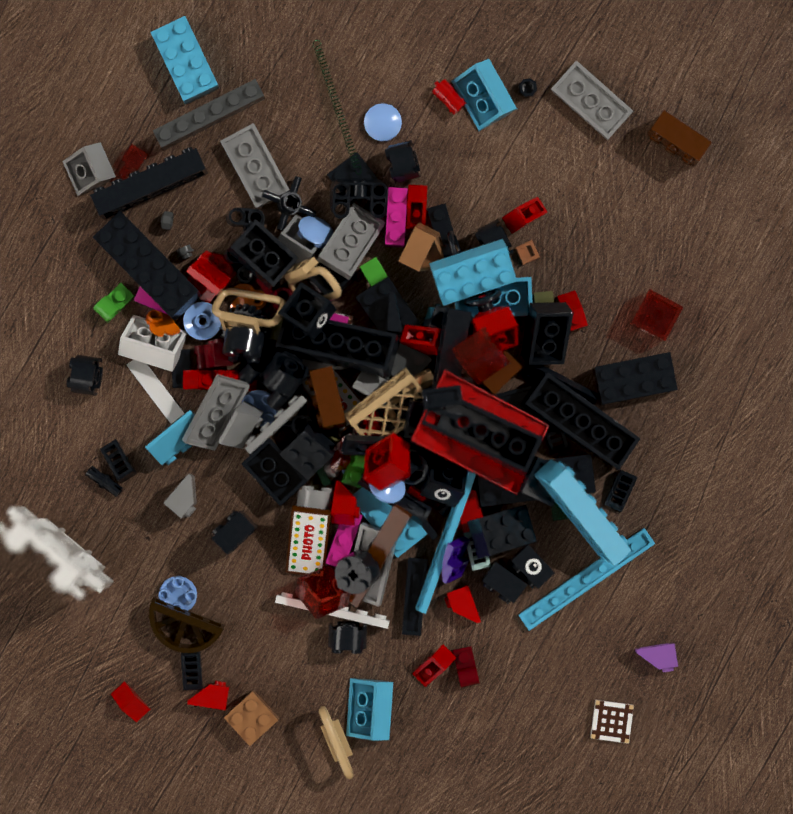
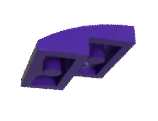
[442,536,470,584]

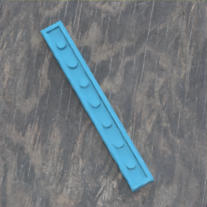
[415,469,476,614]
[518,528,655,631]

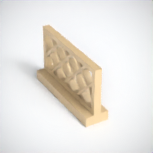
[344,368,423,436]

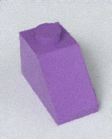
[635,642,678,672]

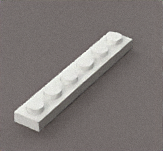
[275,592,390,629]

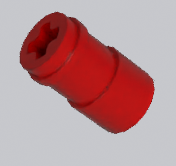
[432,79,467,115]

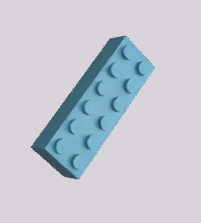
[534,459,631,566]

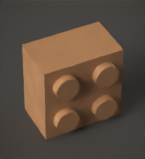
[224,690,279,746]

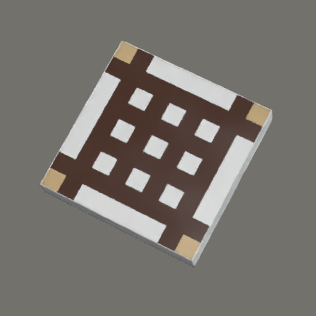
[590,700,634,743]

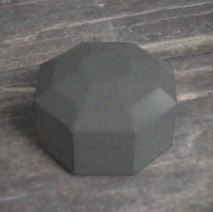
[160,211,174,230]

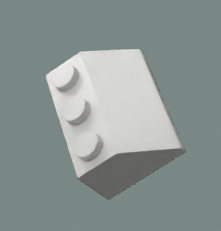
[118,314,187,372]

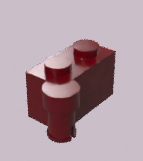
[194,339,233,369]

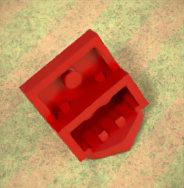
[186,250,237,303]

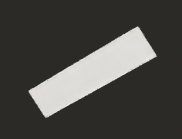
[127,360,185,424]

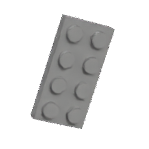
[551,60,633,140]
[220,123,290,209]
[317,203,386,280]
[182,374,250,451]
[245,395,307,454]
[344,522,397,607]

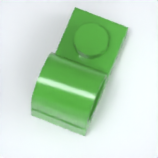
[360,257,388,287]
[93,283,135,323]
[341,455,365,488]

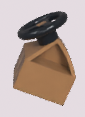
[398,222,462,272]

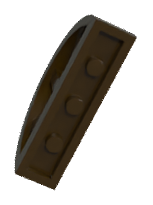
[149,597,225,653]

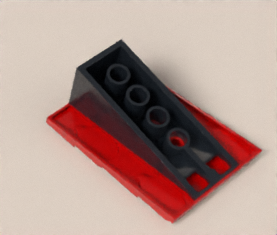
[411,370,550,495]

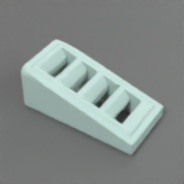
[464,532,491,571]

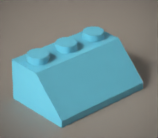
[451,59,517,131]
[145,410,195,466]
[346,678,393,741]

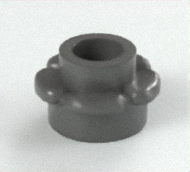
[176,244,194,260]

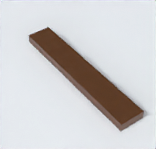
[342,504,412,608]

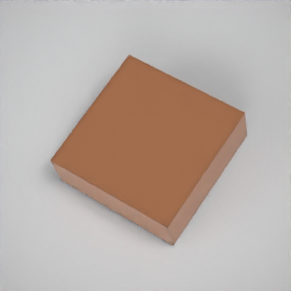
[514,240,540,266]

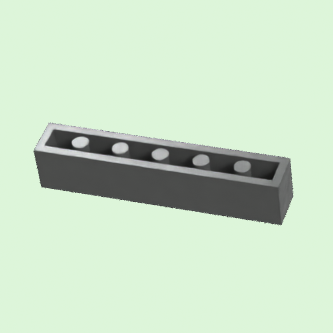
[153,79,265,151]

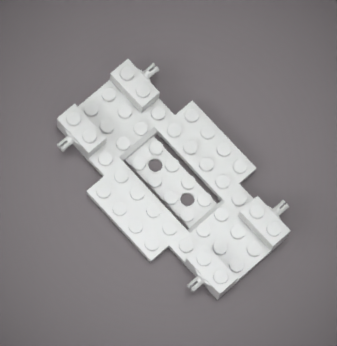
[0,506,114,600]

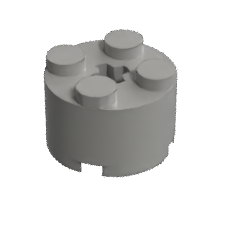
[296,486,334,510]

